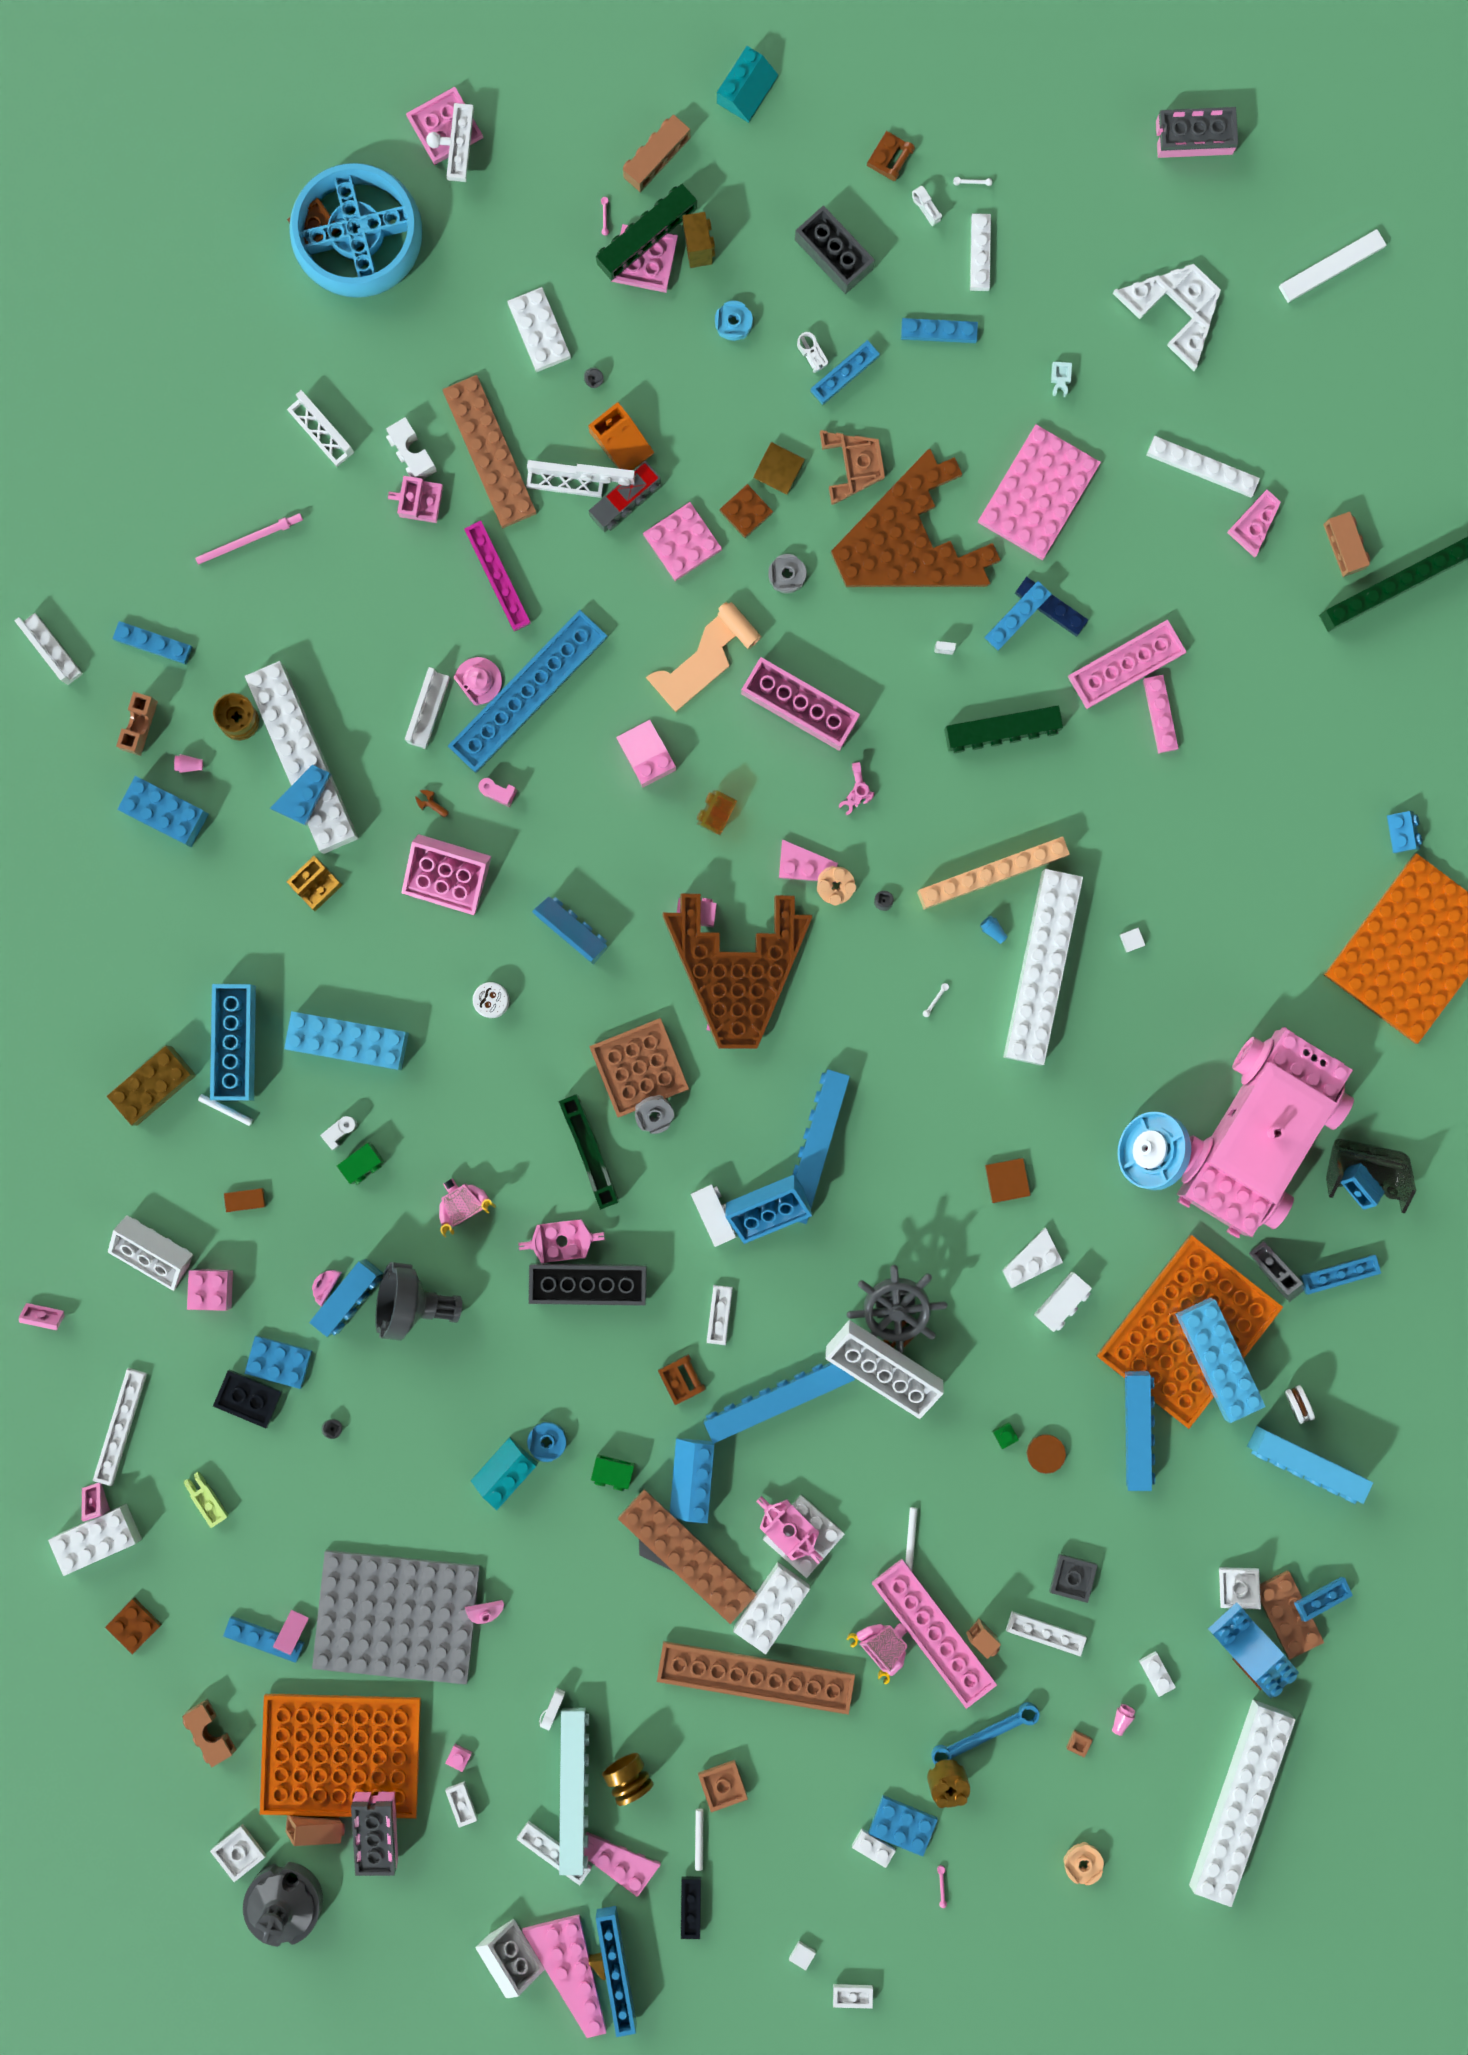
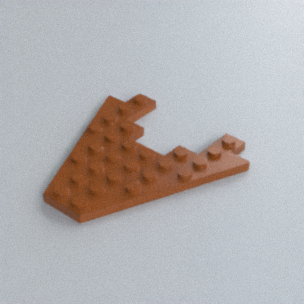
[831,449,1000,587]
[662,893,812,1049]

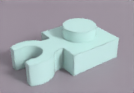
[1051,362,1072,397]

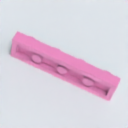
[1143,675,1178,754]

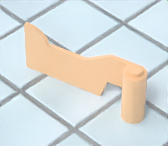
[646,602,762,712]

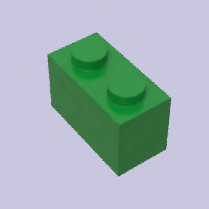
[336,1143,384,1185]
[591,1454,635,1491]

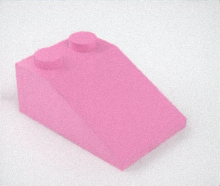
[616,720,676,788]

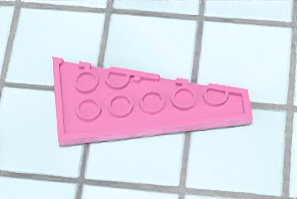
[522,1914,606,2038]

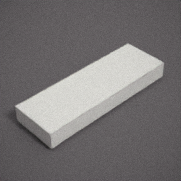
[707,1285,733,1345]

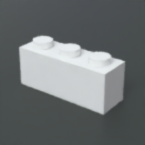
[691,1184,736,1247]
[1034,1272,1092,1332]

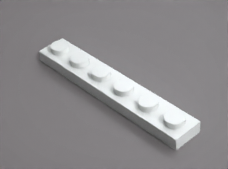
[1146,436,1260,498]

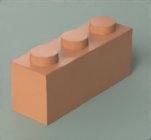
[1323,512,1370,577]

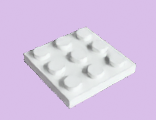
[763,1495,845,1578]

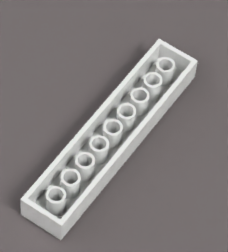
[245,661,359,854]
[1003,869,1083,1065]
[1189,1700,1296,1907]

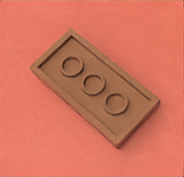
[1260,1570,1324,1660]

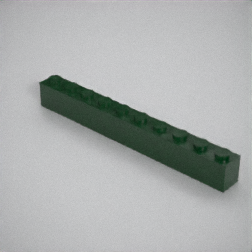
[1319,536,1468,632]

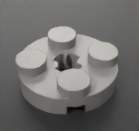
[768,554,806,593]
[635,1095,674,1134]

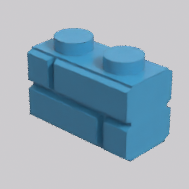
[1339,1163,1385,1210]

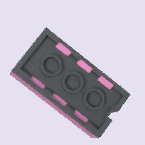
[1156,107,1238,158]
[351,1792,398,1876]

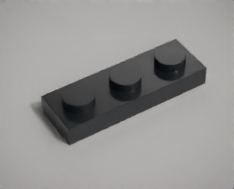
[681,1876,701,1939]

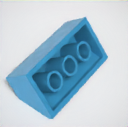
[532,896,608,965]
[725,1175,812,1244]
[670,1438,714,1524]

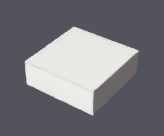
[934,641,956,655]
[1120,928,1145,953]
[789,1941,816,1970]

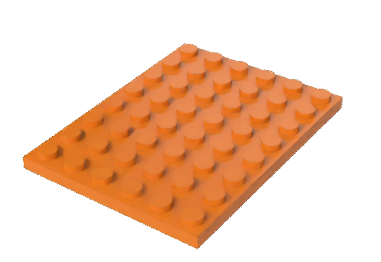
[1324,853,1468,1044]
[1096,1235,1283,1429]
[260,1694,421,1819]

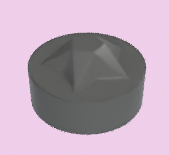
[584,367,603,388]
[874,891,894,911]
[322,1419,342,1439]

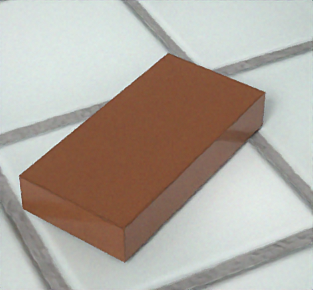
[224,1188,266,1212]

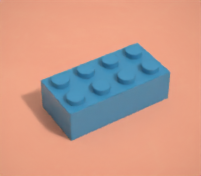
[117,776,209,847]
[309,1259,383,1337]

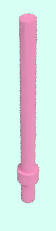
[195,513,303,565]

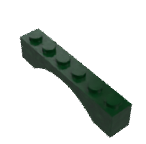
[559,1094,619,1210]

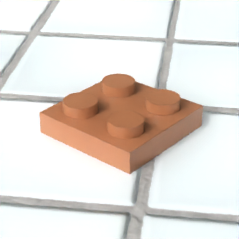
[698,1760,748,1812]

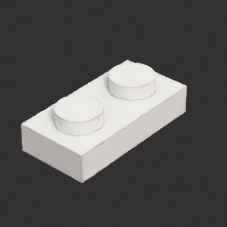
[1139,1651,1176,1697]
[445,1781,478,1828]
[852,1828,896,1868]
[833,1984,873,2009]

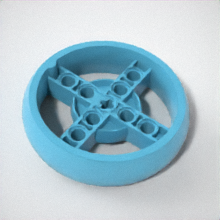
[289,163,422,298]

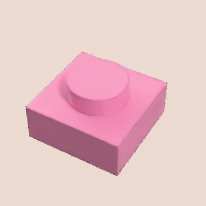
[445,1744,472,1772]

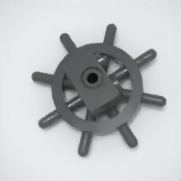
[847,1265,948,1354]

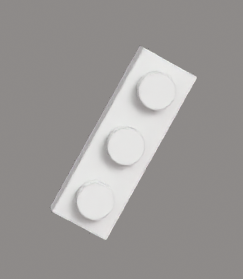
[576,464,635,486]

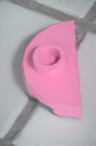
[312,1270,342,1307]
[465,1600,504,1624]

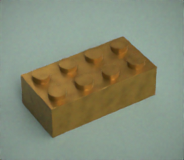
[107,1046,196,1126]

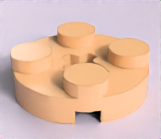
[817,866,856,906]
[1063,1842,1104,1885]

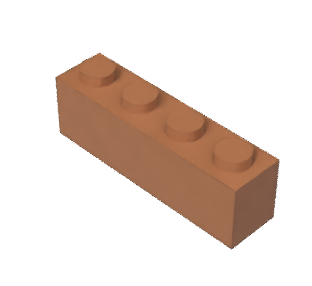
[623,114,691,193]

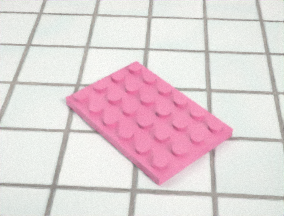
[977,424,1101,561]

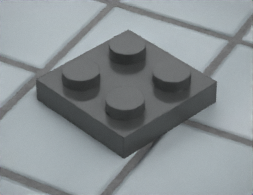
[1049,1554,1098,1603]

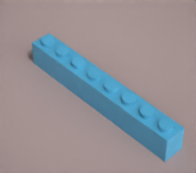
[792,1069,850,1224]
[704,1362,855,1444]

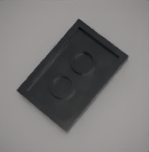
[213,1369,283,1429]

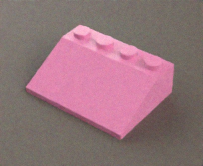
[402,834,491,915]

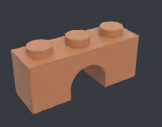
[116,692,158,756]
[182,1699,237,1768]

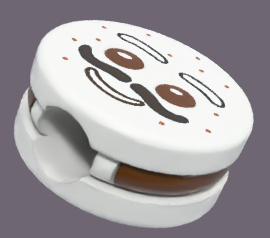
[473,982,510,1018]
[1285,1385,1315,1424]

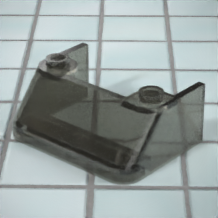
[1326,1139,1416,1213]

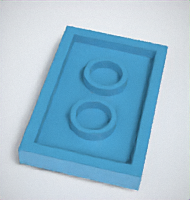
[244,1336,312,1389]
[868,1795,937,1856]

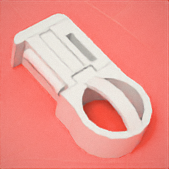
[912,186,942,226]
[797,332,828,373]
[539,1688,565,1731]

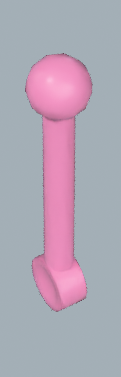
[601,197,609,236]
[937,1865,947,1908]

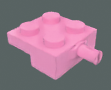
[388,476,443,523]

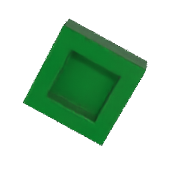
[992,1422,1019,1449]

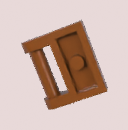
[867,131,915,181]
[658,1354,706,1405]

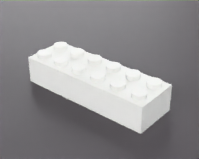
[826,1320,944,1419]

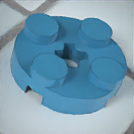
[527,1422,567,1462]

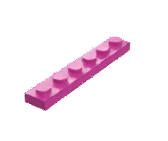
[464,521,531,632]

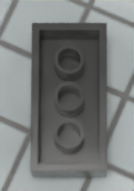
[795,205,875,294]

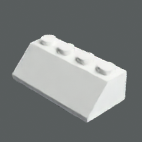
[108,1215,193,1291]

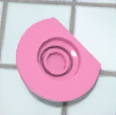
[454,657,502,706]

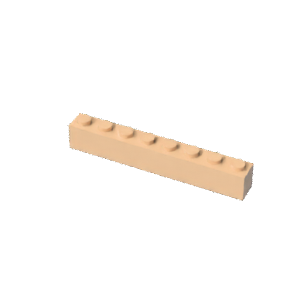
[917,837,1070,910]

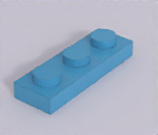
[1294,1577,1353,1622]

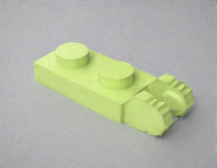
[184,1472,229,1528]

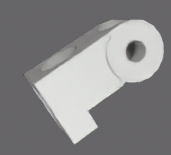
[320,1116,357,1150]

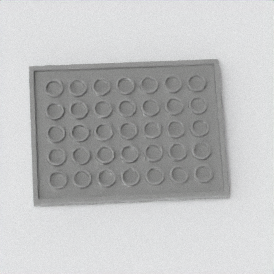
[312,1550,480,1685]

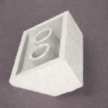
[475,1919,545,1998]

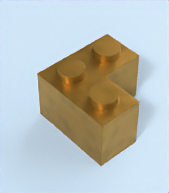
[683,212,715,268]

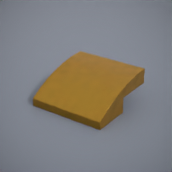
[753,442,805,495]
[287,856,343,911]

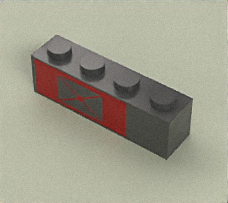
[589,461,661,532]

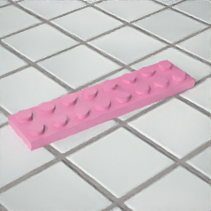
[871,1559,997,1709]

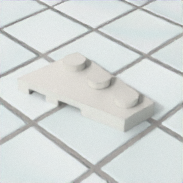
[1002,1228,1063,1288]

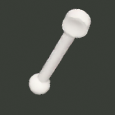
[953,177,993,186]
[923,983,949,1017]

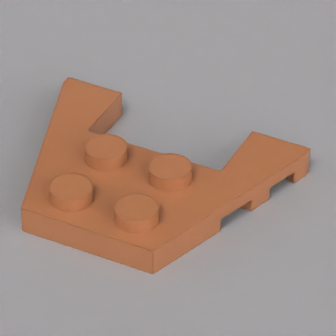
[819,430,885,505]

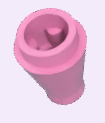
[174,754,203,773]
[1112,1704,1135,1736]

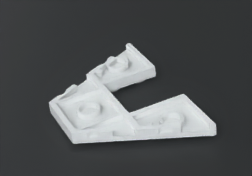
[1113,264,1221,371]

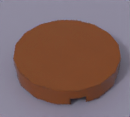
[1026,1434,1066,1474]

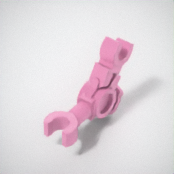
[839,762,874,815]

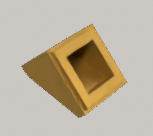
[588,1953,606,1980]

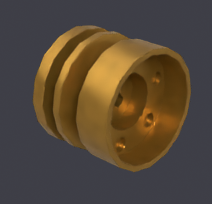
[213,693,260,741]
[602,1753,654,1806]

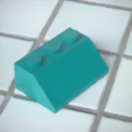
[717,46,778,123]
[471,1437,538,1510]

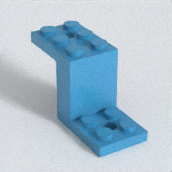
[1208,1602,1299,1699]

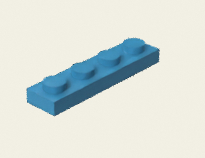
[901,318,978,343]
[810,340,880,405]
[984,581,1052,651]
[112,621,192,665]
[1300,1254,1381,1295]
[223,1616,304,1663]

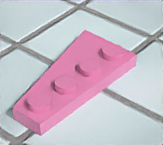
[584,1832,661,1897]

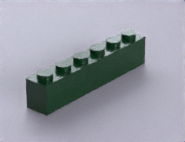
[596,183,697,281]
[944,705,1063,753]

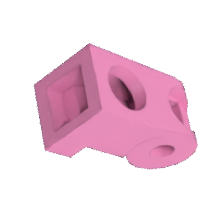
[478,778,518,808]

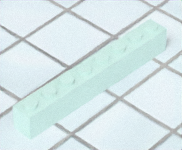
[559,1708,589,1875]

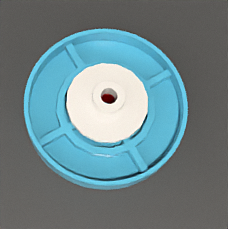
[1118,1112,1191,1190]

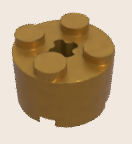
[927,1760,970,1808]

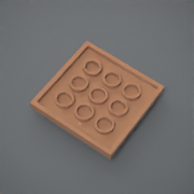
[589,1018,689,1118]

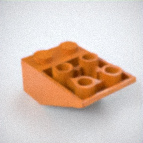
[588,402,654,470]

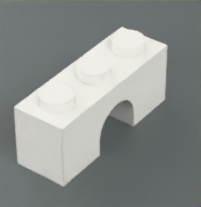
[386,417,437,479]

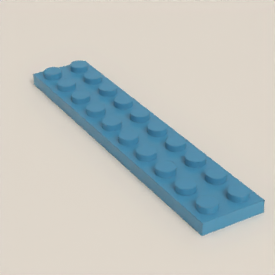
[448,610,608,773]

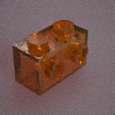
[697,790,737,835]

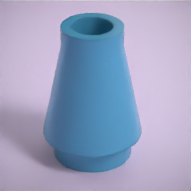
[980,915,1008,944]

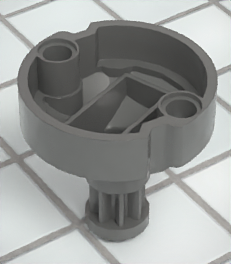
[375,1262,462,1341]
[243,1862,323,1947]

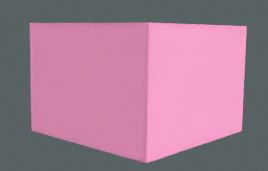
[81,1483,110,1522]

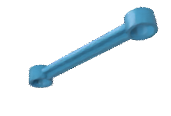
[931,1702,1039,1766]

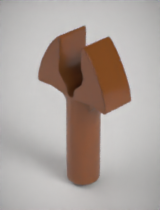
[415,790,449,818]

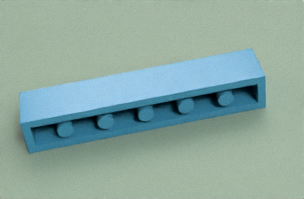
[1125,1371,1155,1491]
[596,1906,637,2037]

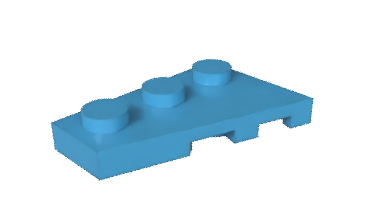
[270,765,331,826]

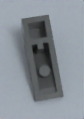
[1249,1241,1304,1302]

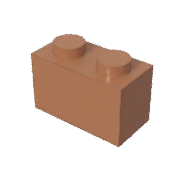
[966,1619,1001,1659]

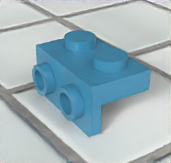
[1387,811,1422,853]

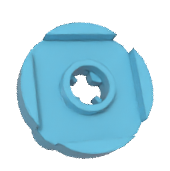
[715,301,753,341]

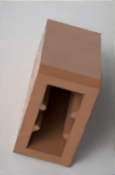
[285,1815,345,1846]

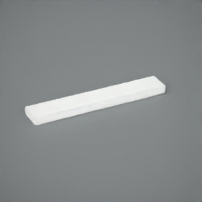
[1279,229,1386,303]
[93,1368,147,1486]

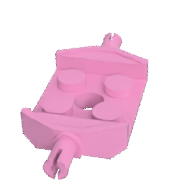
[518,1219,605,1264]
[756,1496,823,1564]

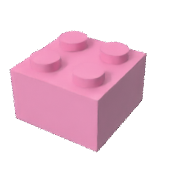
[187,1269,233,1311]

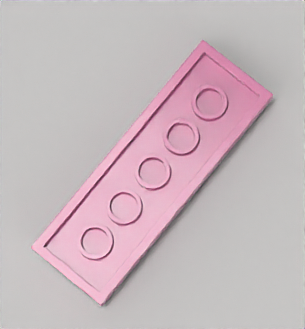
[1068,620,1186,709]

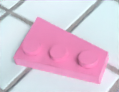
[1227,490,1281,558]
[779,840,838,883]

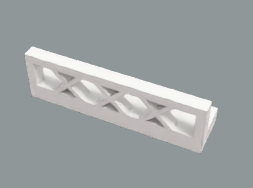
[287,390,354,467]
[526,460,604,498]
[14,613,83,685]
[405,667,450,749]

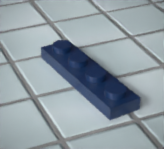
[1015,576,1088,637]

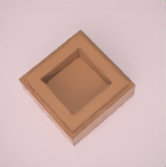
[1066,1730,1093,1758]

